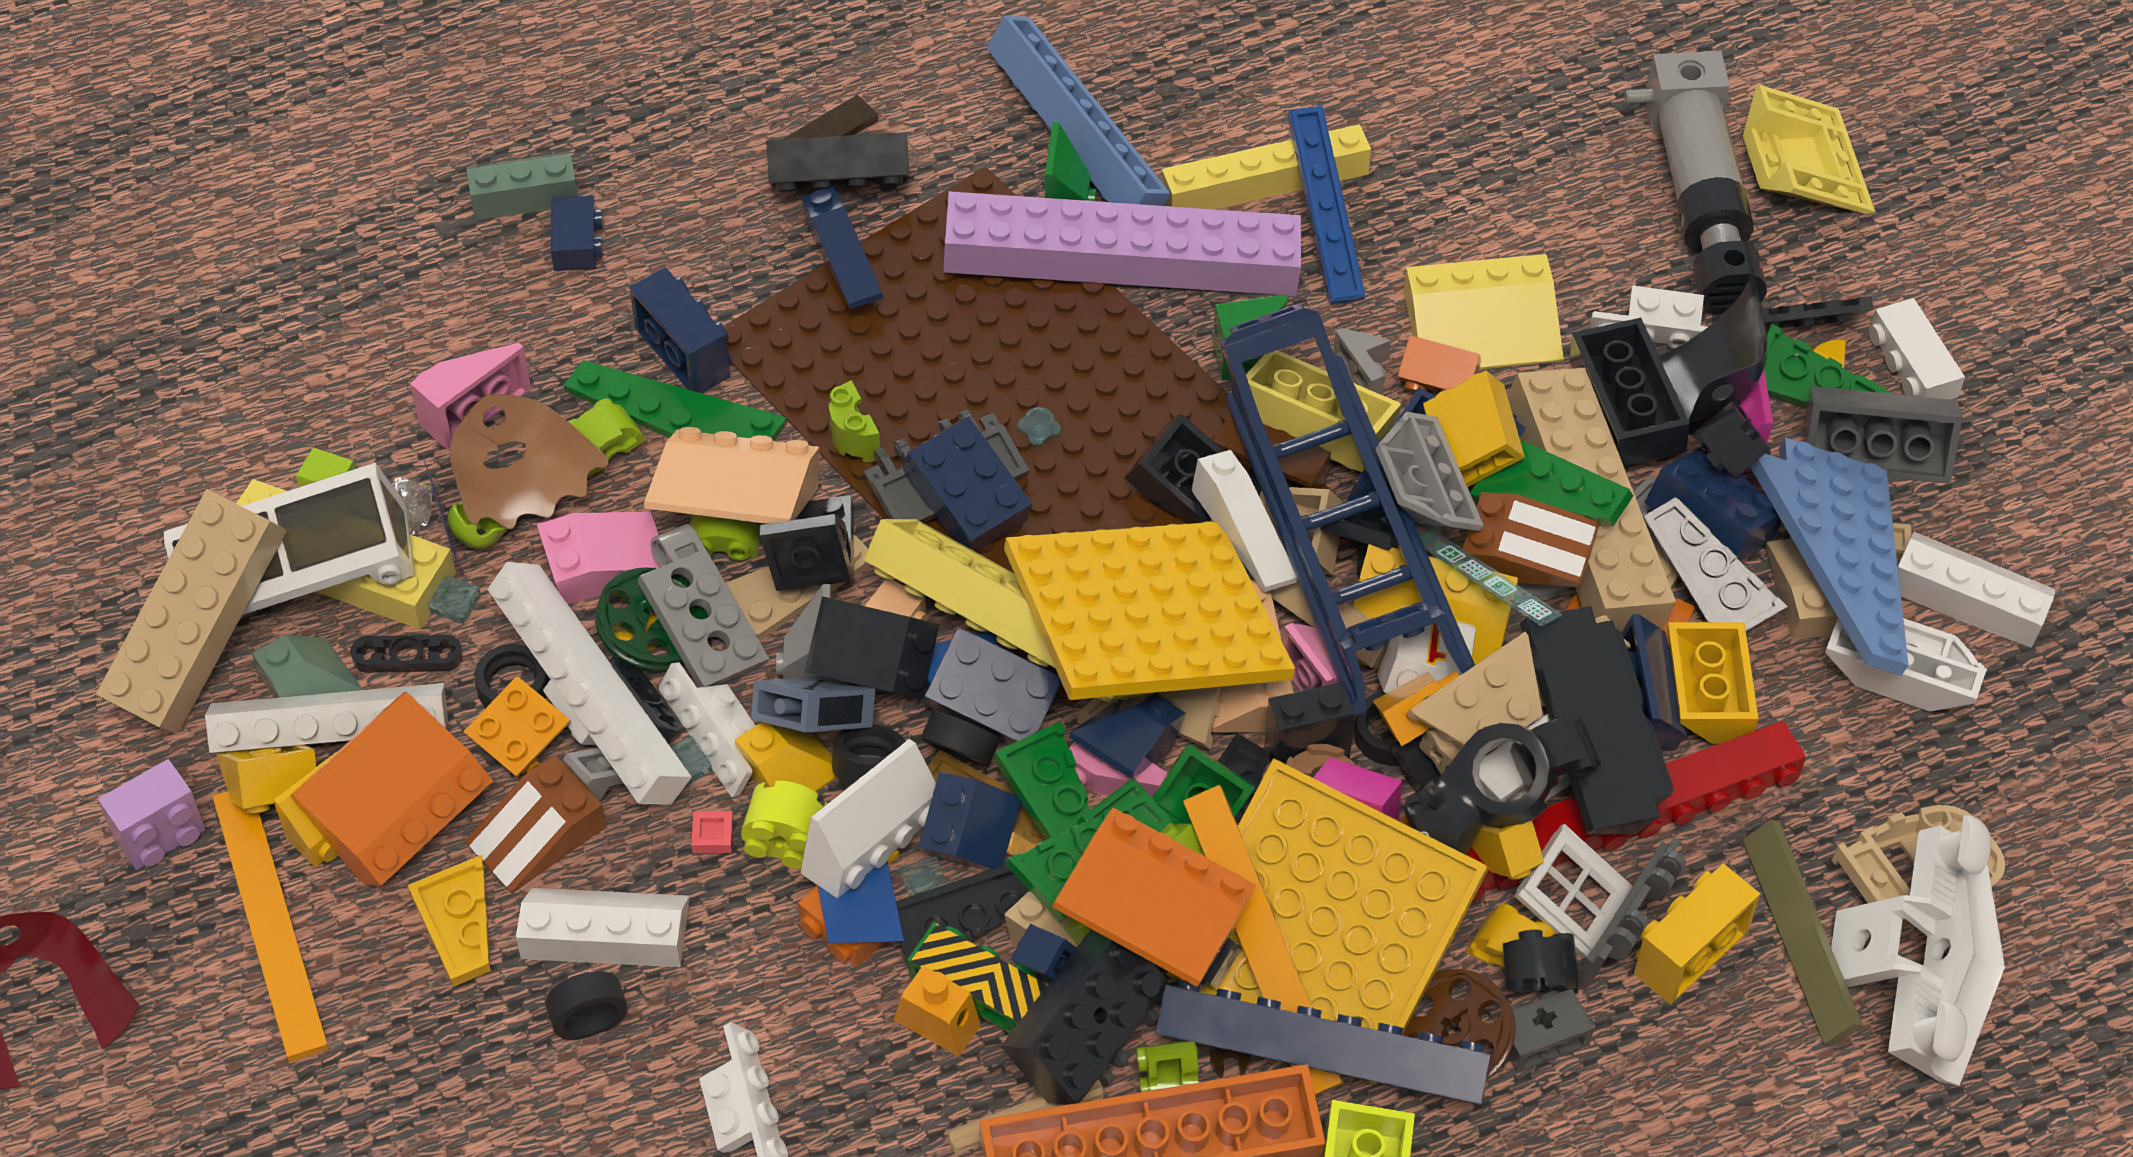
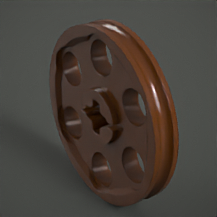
[1402,969,1516,1080]

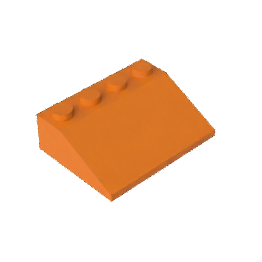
[290,692,493,886]
[1052,807,1256,987]

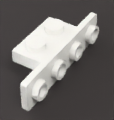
[1589,286,1708,349]
[659,662,756,797]
[699,1022,788,1157]

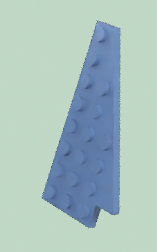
[1750,438,1909,676]

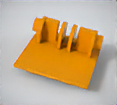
[463,676,571,777]

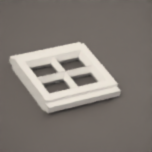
[1515,824,1632,958]

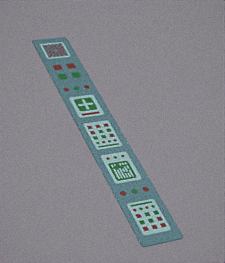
[1380,516,1562,626]

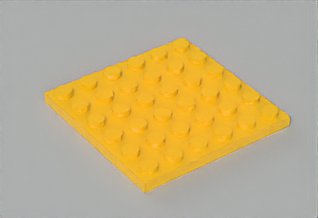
[1004,522,1295,700]
[1166,758,1489,1085]

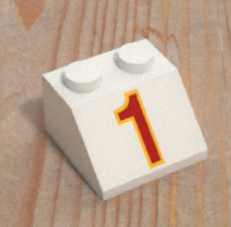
[1377,606,1476,701]

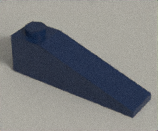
[801,187,883,309]

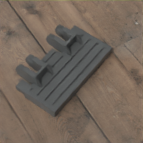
[863,409,1029,523]
[1578,838,1686,991]

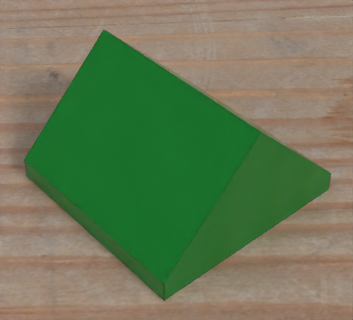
[1152,743,1255,825]

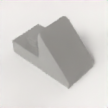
[1334,328,1391,395]
[563,748,624,801]

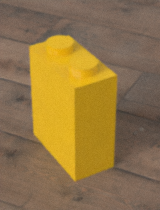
[1423,371,1525,487]

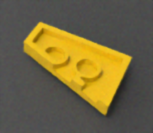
[407,855,491,987]

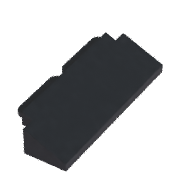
[1520,606,1673,834]

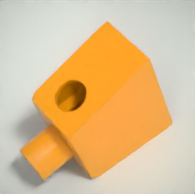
[1373,671,1459,746]
[894,967,981,1057]

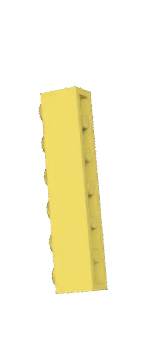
[1161,124,1371,209]

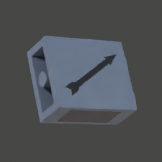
[751,676,875,733]

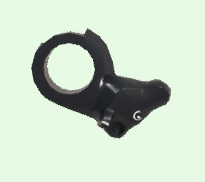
[1403,723,1555,855]

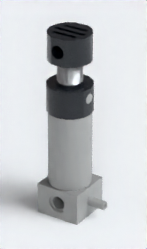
[1624,51,1767,315]

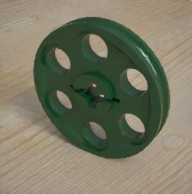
[595,567,708,671]

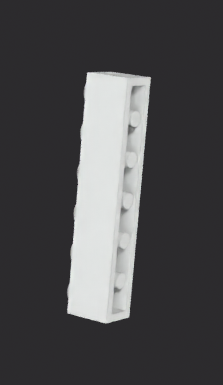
[205,683,448,753]

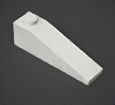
[1192,450,1297,592]

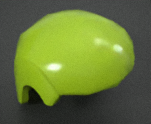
[448,502,507,550]

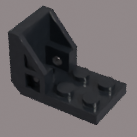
[760,495,854,592]

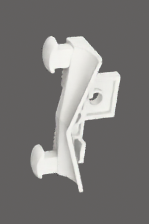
[1831,815,2005,1086]

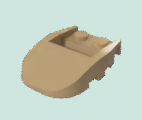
[1832,805,2005,929]

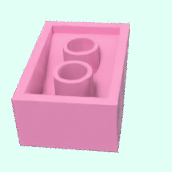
[410,343,531,450]
[537,512,659,604]

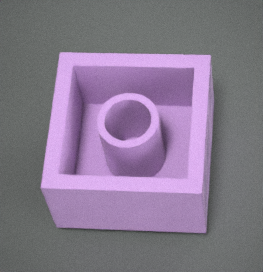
[98,759,206,870]

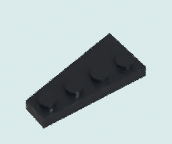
[1712,296,1873,330]

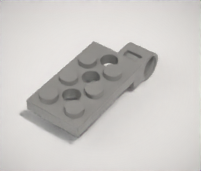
[638,524,769,688]

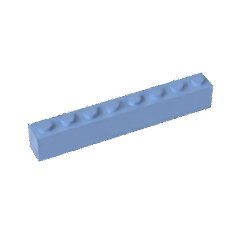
[986,16,1171,206]

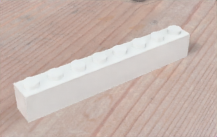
[487,562,692,805]

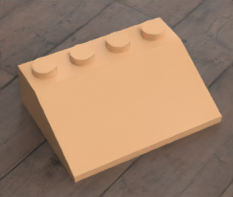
[644,427,820,524]

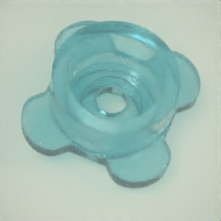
[1018,407,1061,445]

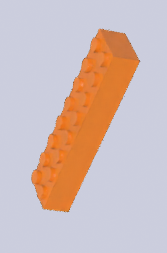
[979,1064,1326,1157]

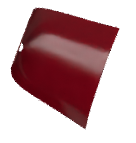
[0,912,139,1089]

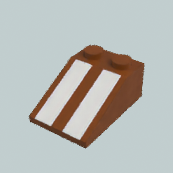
[1461,492,1600,587]
[465,754,607,894]

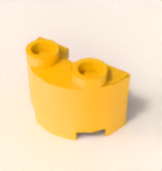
[1465,903,1555,969]

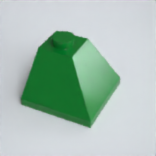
[1045,122,1096,201]

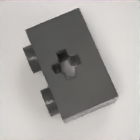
[1498,988,1594,1073]

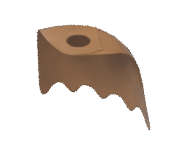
[450,394,609,529]

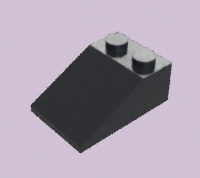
[1124,413,1261,524]
[804,596,940,699]

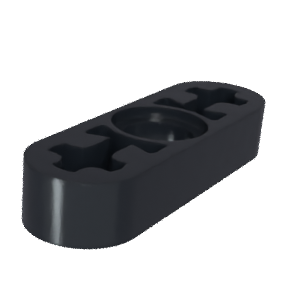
[350,635,463,673]
[609,655,682,744]

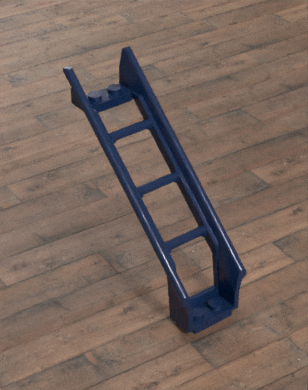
[1219,304,1475,716]

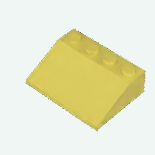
[1403,254,1564,369]

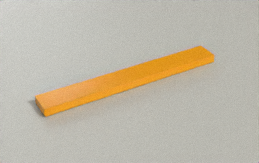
[1183,785,1344,1096]
[212,791,329,1063]

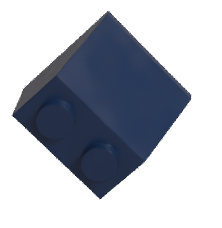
[918,771,1022,871]

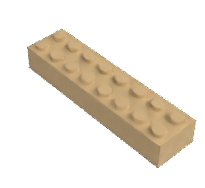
[1508,368,1676,632]

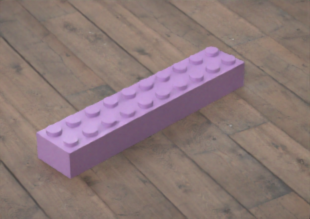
[943,191,1301,296]

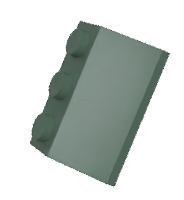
[467,152,578,221]

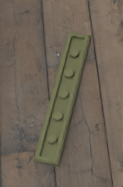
[1743,819,1863,1045]

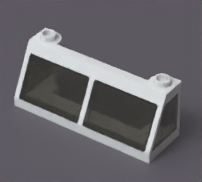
[164,463,414,615]

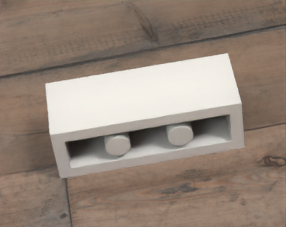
[1869,298,1965,399]

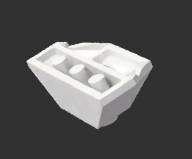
[1825,618,1987,711]

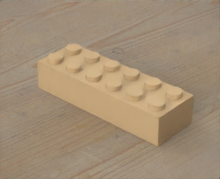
[96,489,287,734]

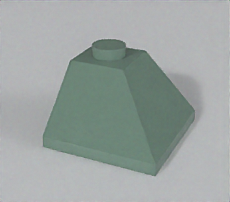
[252,635,363,698]

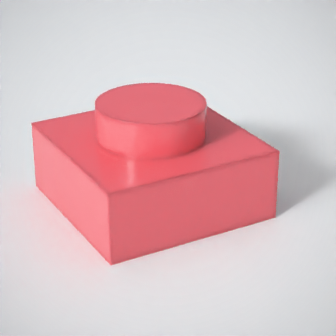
[691,811,734,853]

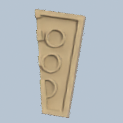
[726,535,872,641]

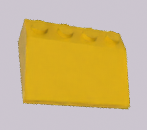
[1353,544,1518,669]

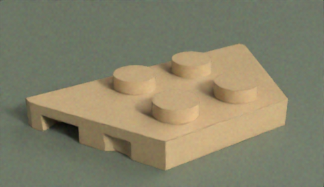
[1406,632,1543,755]

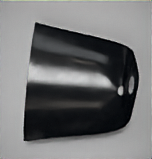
[1659,265,1767,422]

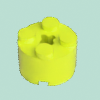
[741,781,827,869]

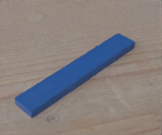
[1287,105,1366,305]

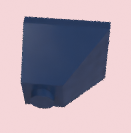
[1069,693,1186,778]

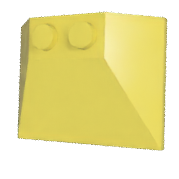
[1743,85,1875,214]

